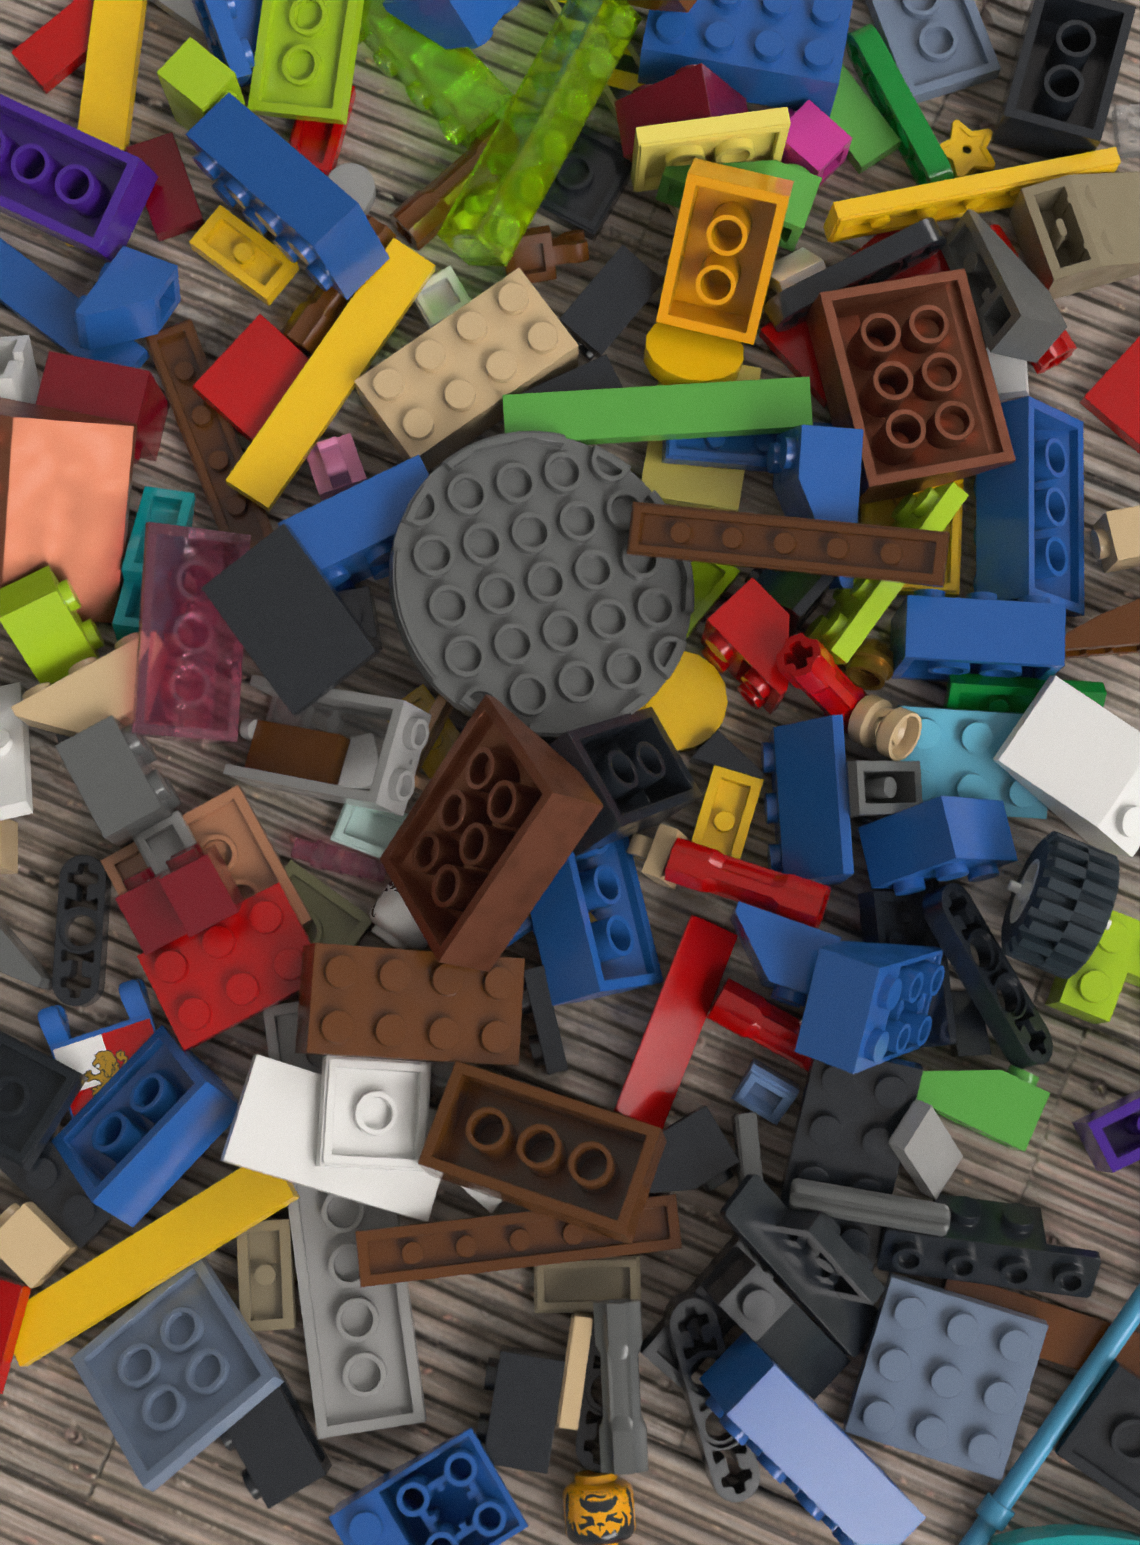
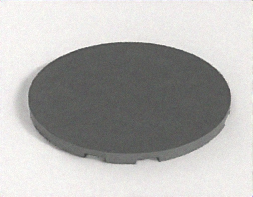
[389,431,694,740]

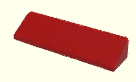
[613,914,738,1129]

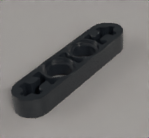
[764,218,947,332]
[922,883,1053,1069]
[664,1292,760,1503]

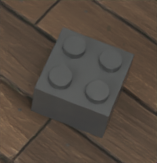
[55,715,181,848]

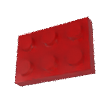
[137,882,312,1051]

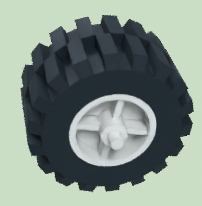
[1001,831,1120,979]

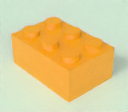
[656,158,794,345]

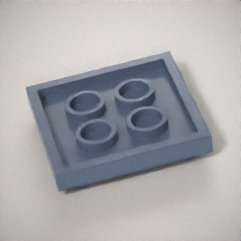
[70,1257,284,1492]
[843,1272,1049,1481]

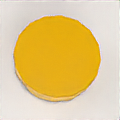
[643,322,744,385]
[639,651,728,752]

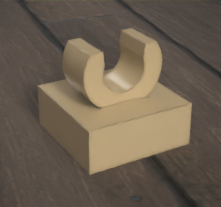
[627,824,691,890]

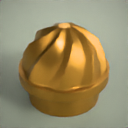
[844,638,894,691]

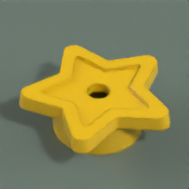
[940,120,995,178]

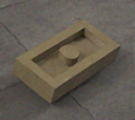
[237,1218,297,1331]

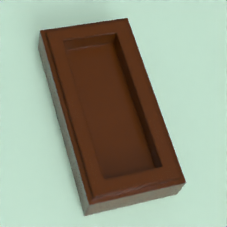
[244,720,351,785]

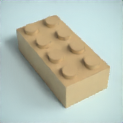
[354,268,579,471]

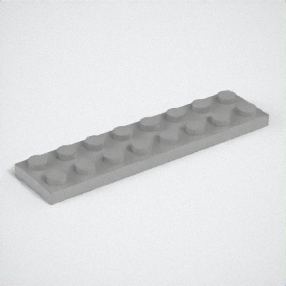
[263,1001,427,1439]

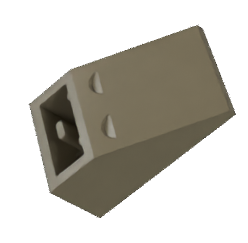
[1009,171,1140,300]

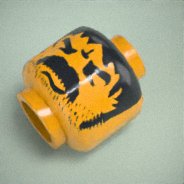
[562,1470,636,1545]

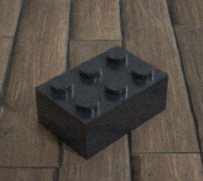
[991,0,1136,159]
[549,707,703,856]

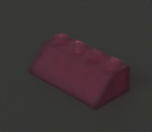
[132,522,251,745]

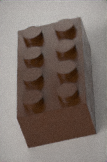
[295,943,525,1066]
[417,1061,666,1245]

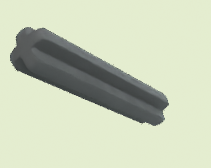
[788,1178,951,1237]

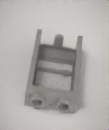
[223,675,432,816]

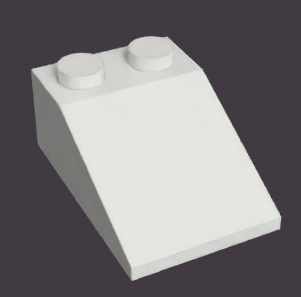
[993,675,1140,858]

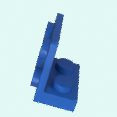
[192,0,263,88]

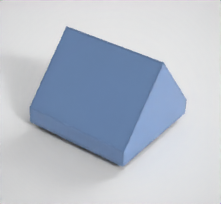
[731,1058,800,1125]

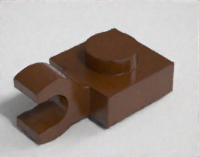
[500,225,590,283]

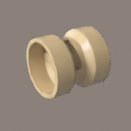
[848,694,922,761]

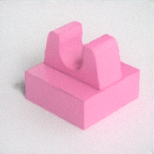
[306,433,367,500]

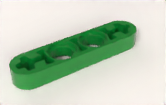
[846,23,954,185]

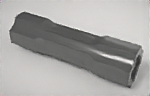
[593,1298,649,1475]

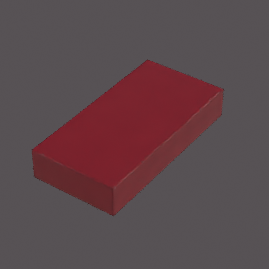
[126,132,205,242]

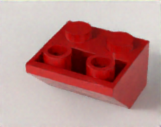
[700,577,789,715]

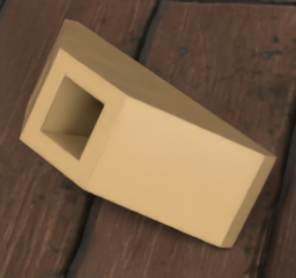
[11,630,166,737]

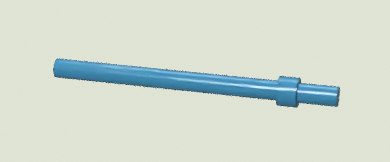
[959,1283,1140,1545]

